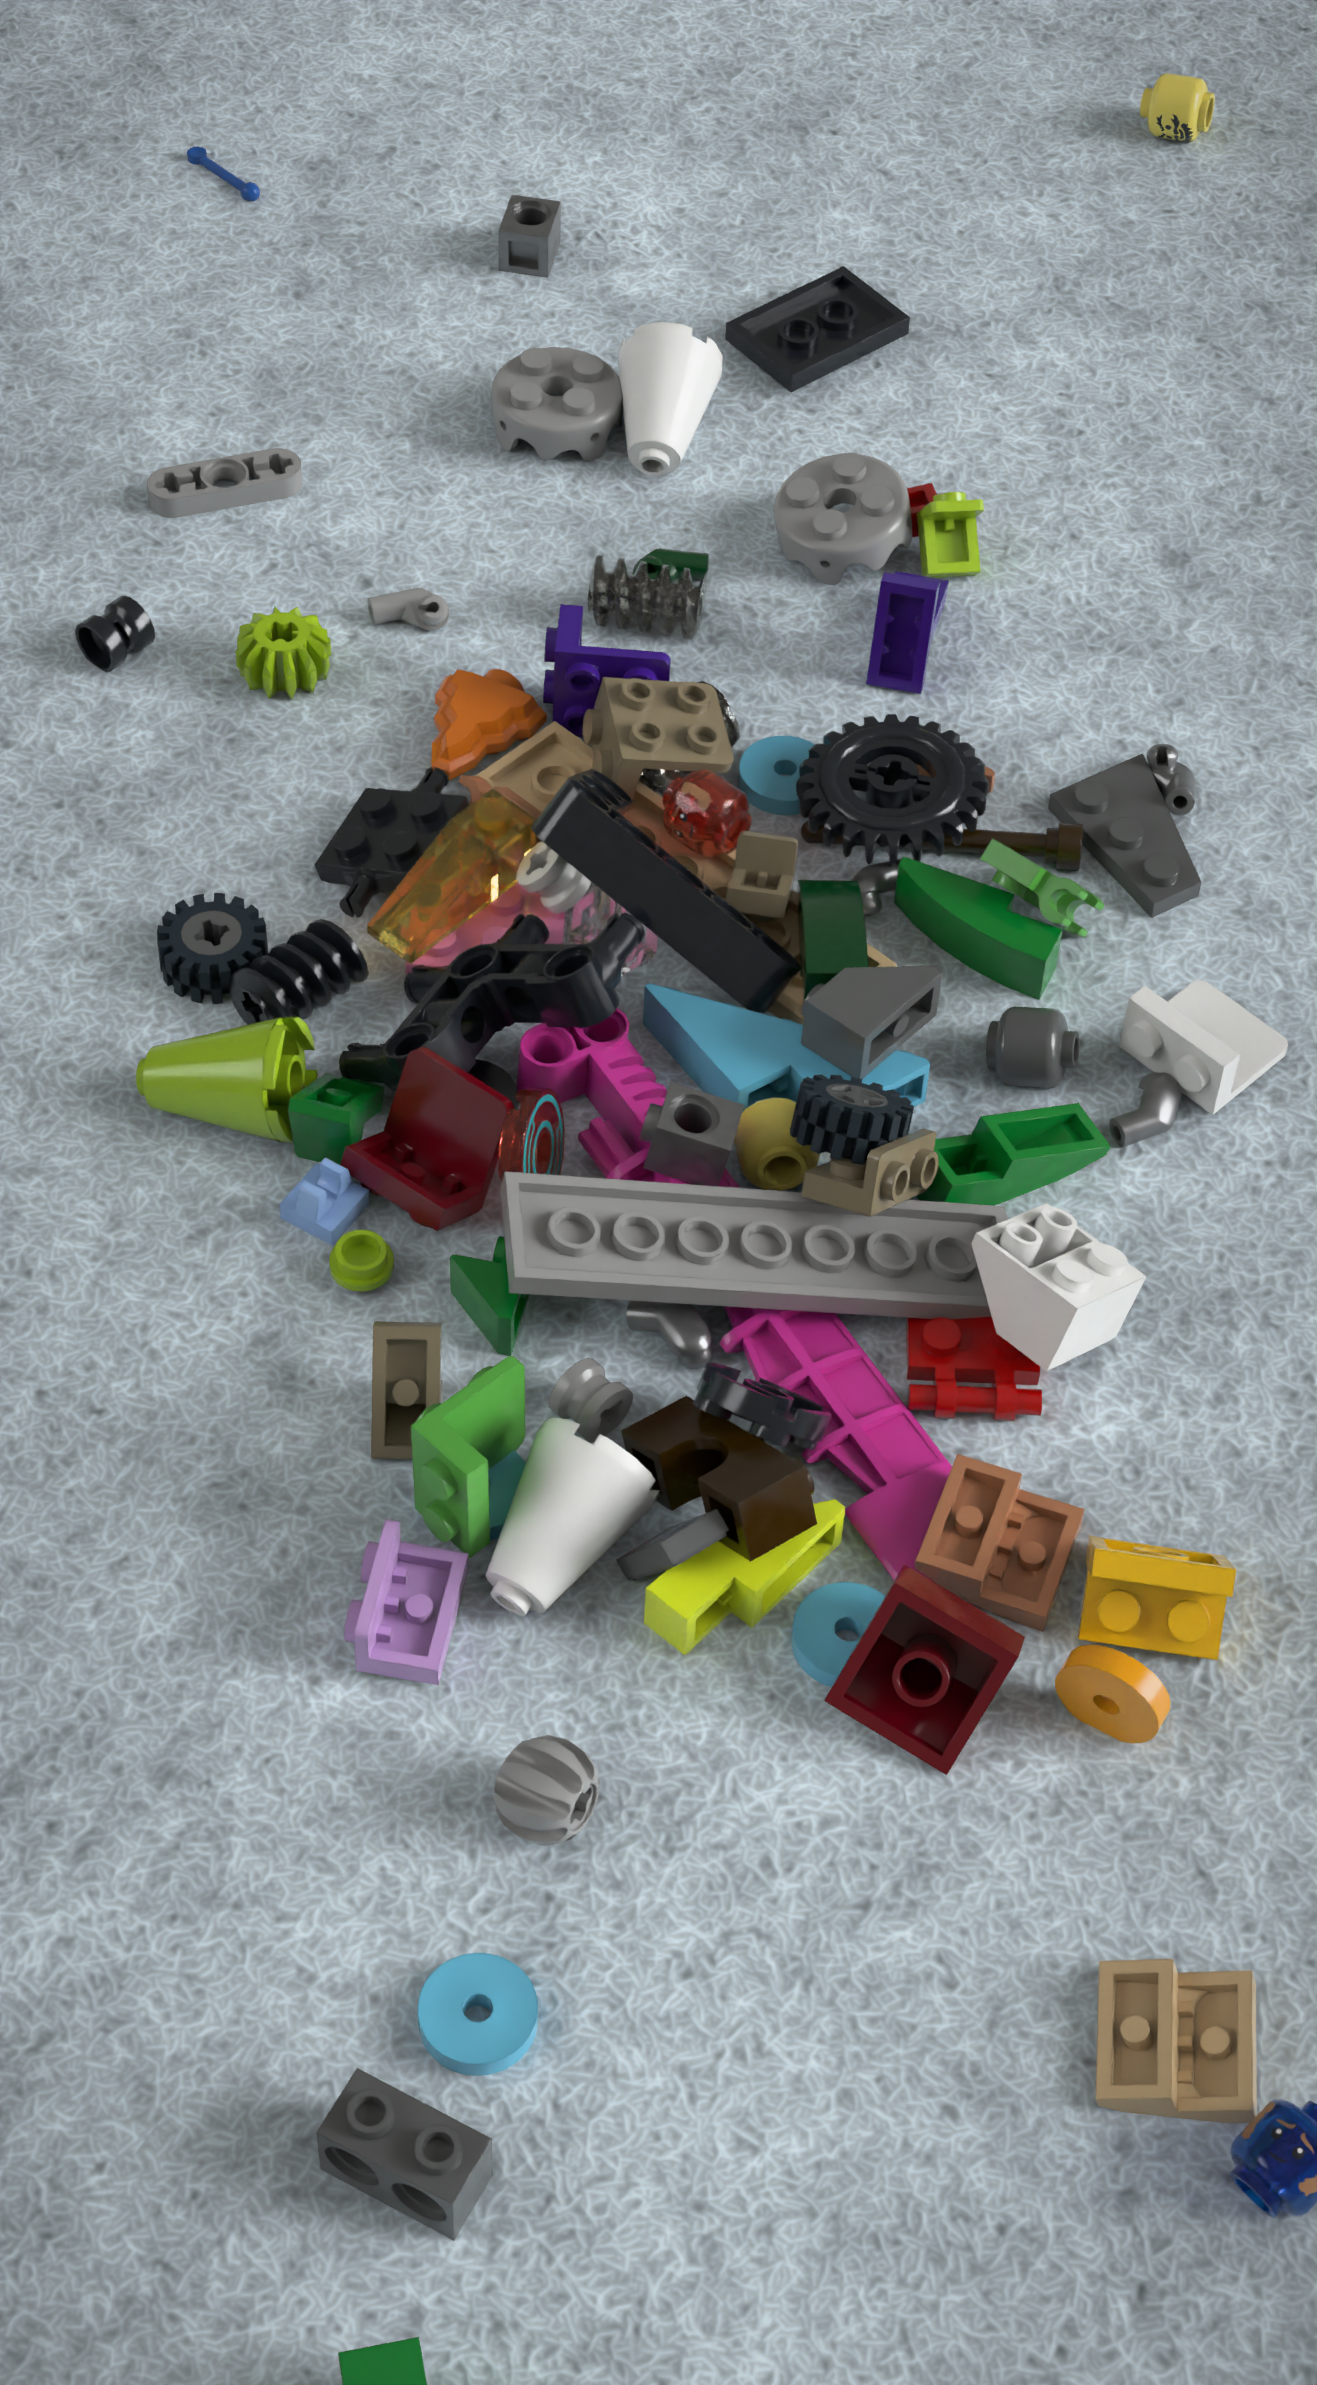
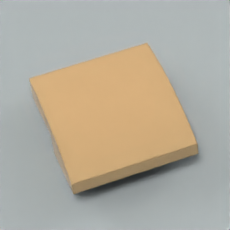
[1096,1959,1257,2123]

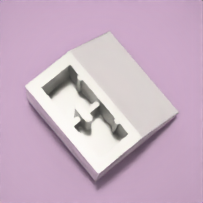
[971,1203,1147,1371]

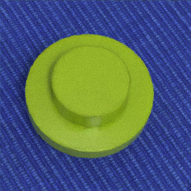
[329,1229,394,1292]

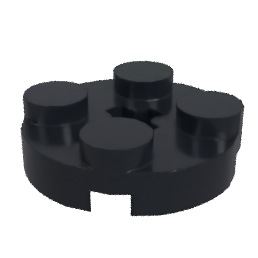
[693,1363,832,1450]

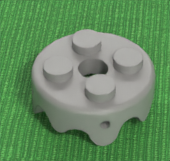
[491,347,623,462]
[773,453,912,585]

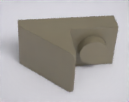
[371,1321,443,1459]

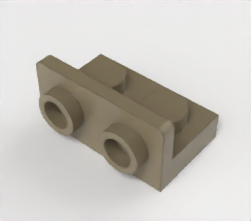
[801,1128,938,1217]

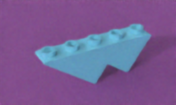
[643,983,930,1112]

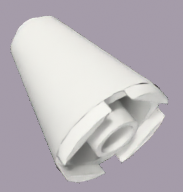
[618,322,723,477]
[486,1417,659,1616]

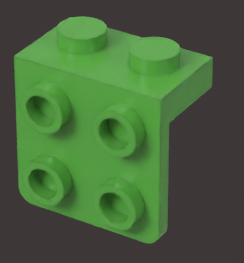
[411,1356,525,1558]

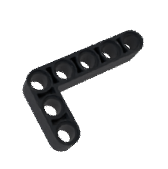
[531,769,801,1014]

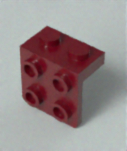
[340,1047,514,1231]

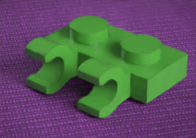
[980,838,1105,938]

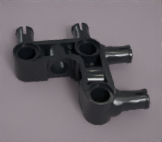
[339,913,645,1091]

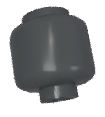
[986,1006,1079,1089]

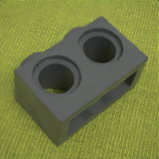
[316,2068,493,2241]

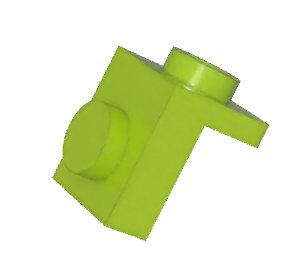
[917,492,984,578]

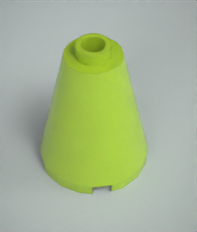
[136,1017,318,1143]

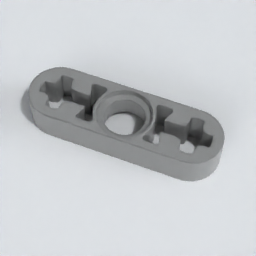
[147,448,302,518]

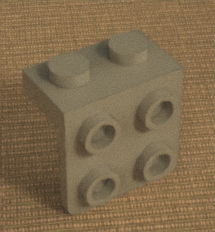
[583,677,734,811]

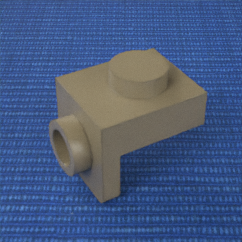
[725,831,798,922]

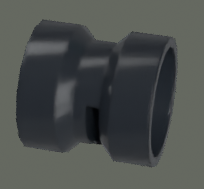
[75,595,155,673]

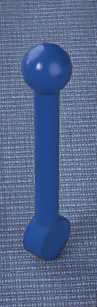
[187,146,260,201]

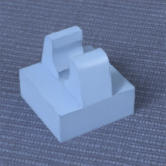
[279,1158,370,1246]

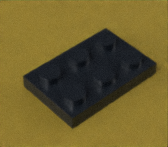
[725,266,910,392]

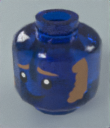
[1230,2099,1317,2218]

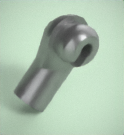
[1146,744,1195,815]
[626,1301,713,1369]

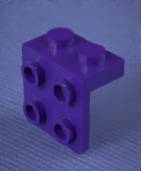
[543,604,671,738]

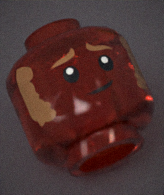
[662,769,752,858]

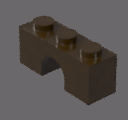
[621,1395,817,1562]

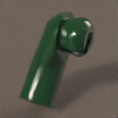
[632,548,709,592]

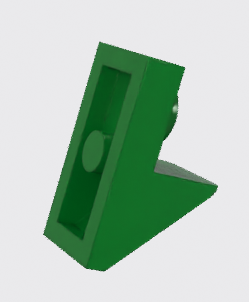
[288,1073,385,1165]
[450,1236,530,1356]

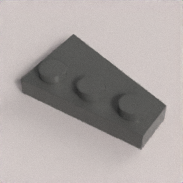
[1048,753,1201,918]

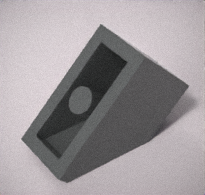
[801,966,943,1079]

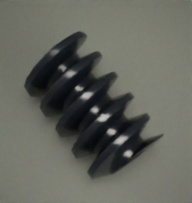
[229,919,369,1025]

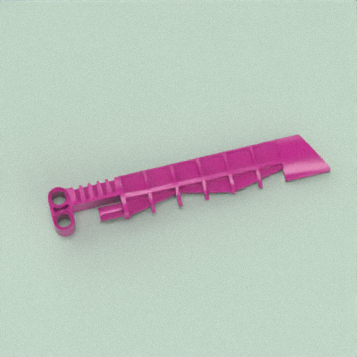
[516,1008,952,1585]

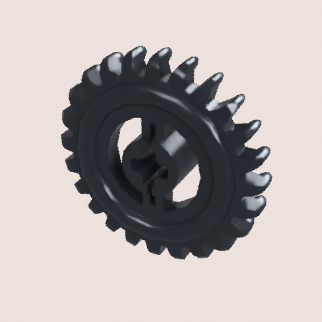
[796,714,989,866]

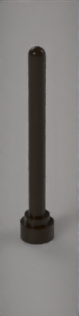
[801,820,1083,871]

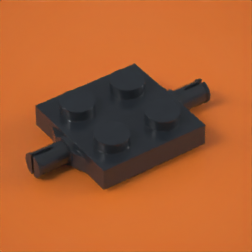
[314,767,473,918]

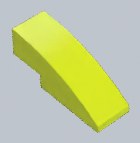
[644,1499,845,1655]

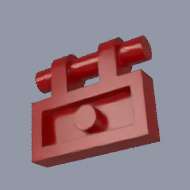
[906,1317,1042,1421]

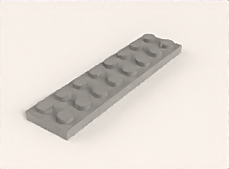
[500,1171,1008,1319]

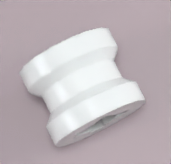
[516,841,591,914]

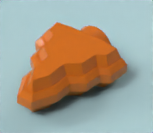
[431,669,547,780]

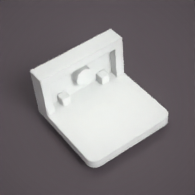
[1119,980,1288,1115]

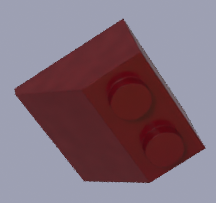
[824,1564,1025,1775]

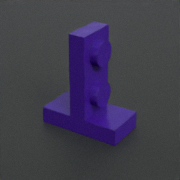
[866,571,949,694]

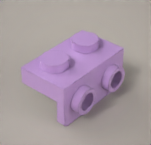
[344,1519,469,1685]

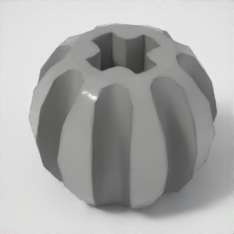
[493,1735,600,1846]

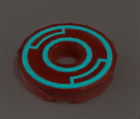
[498,1086,565,1183]

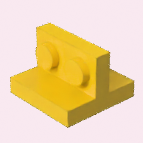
[1078,1535,1236,1660]

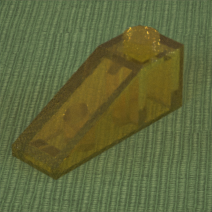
[367,788,536,964]

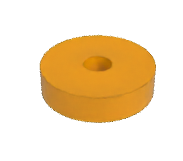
[1055,1645,1171,1743]

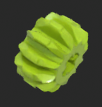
[235,606,331,699]

